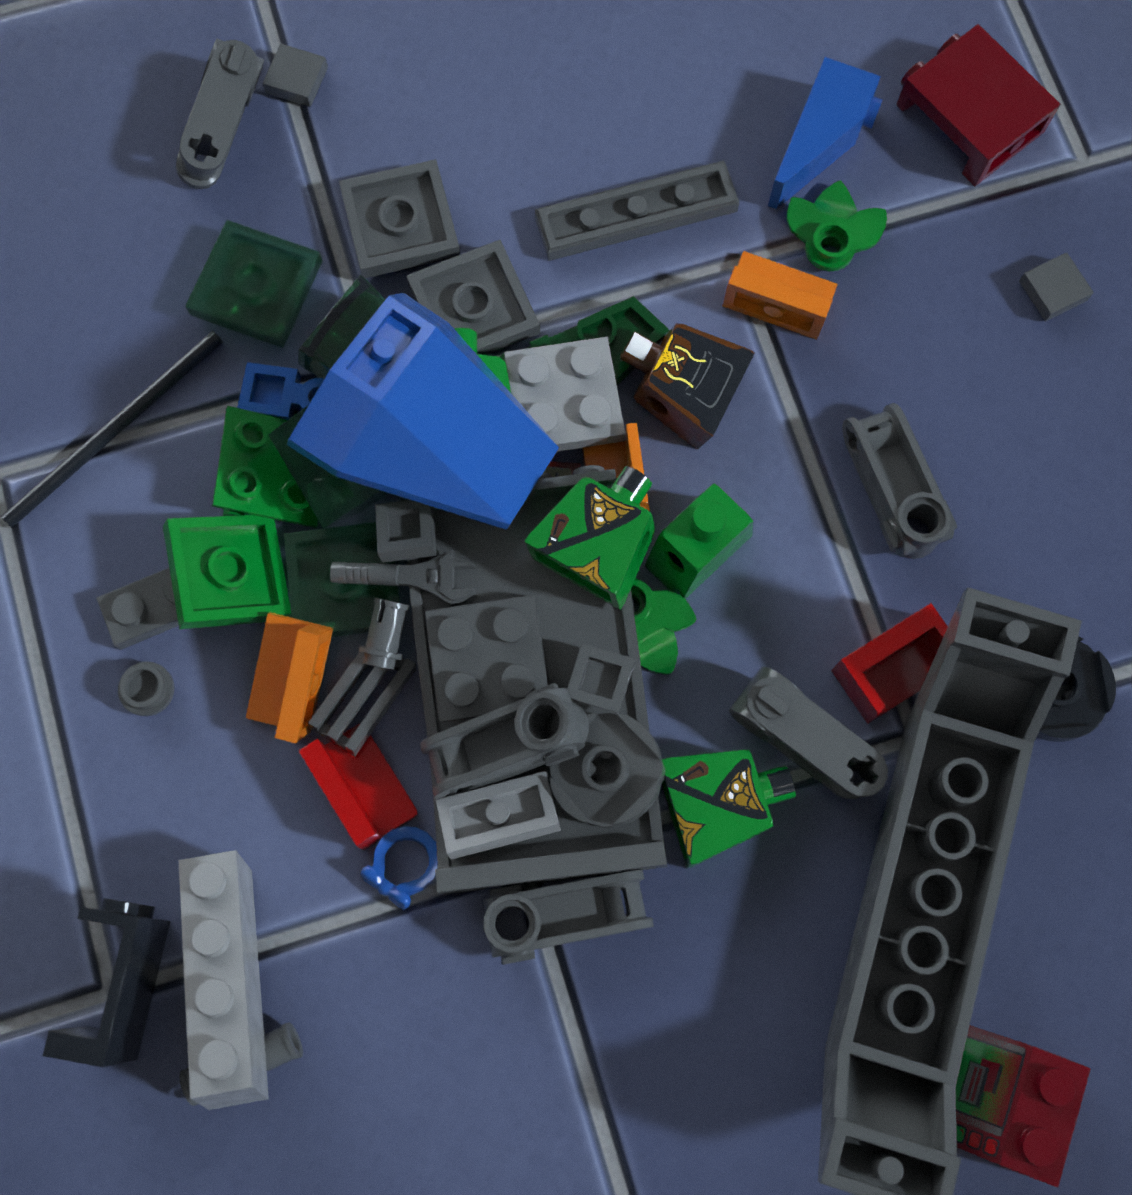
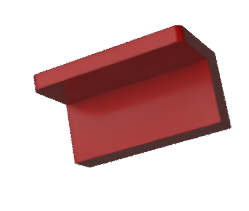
[298,724,418,851]

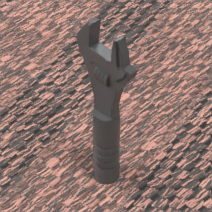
[330,549,475,606]

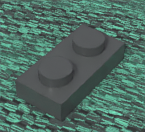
[96,568,179,650]

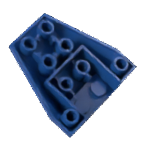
[287,293,559,530]

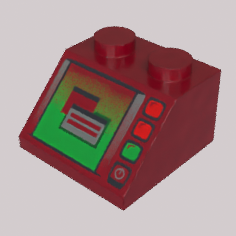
[955,1025,1091,1188]

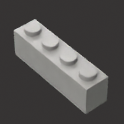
[178,850,269,1110]

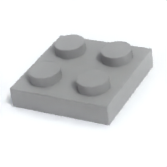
[504,337,625,452]

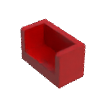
[831,603,948,724]

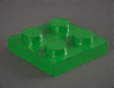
[163,515,292,629]

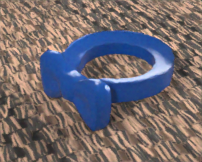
[360,826,438,910]

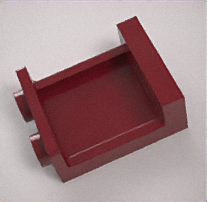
[896,24,1061,187]

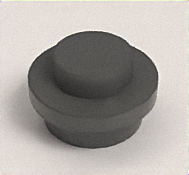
[118,662,175,717]

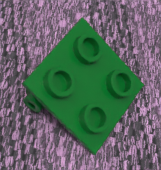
[212,405,325,528]

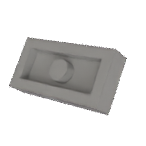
[436,771,561,860]

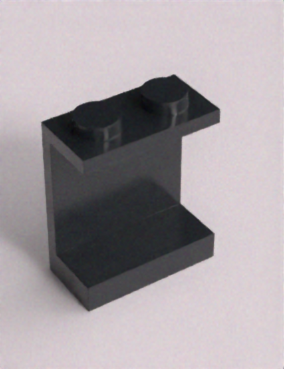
[42,898,171,1067]

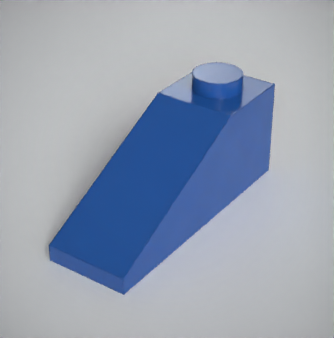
[768,57,883,209]

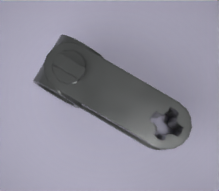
[176,38,265,189]
[842,403,957,559]
[729,666,888,799]
[420,683,589,800]
[482,870,654,965]

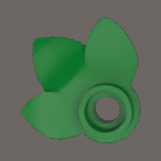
[786,181,887,271]
[631,578,697,675]

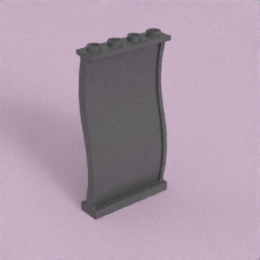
[401,465,667,894]

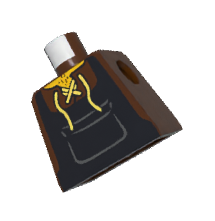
[619,323,755,449]

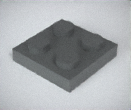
[339,159,460,279]
[407,240,540,355]
[425,594,549,722]

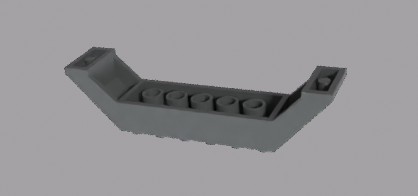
[818,587,1082,1195]

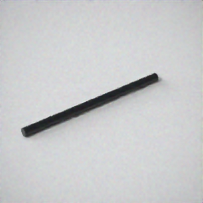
[1,331,223,528]

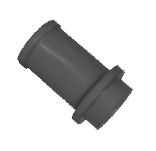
[359,598,409,670]

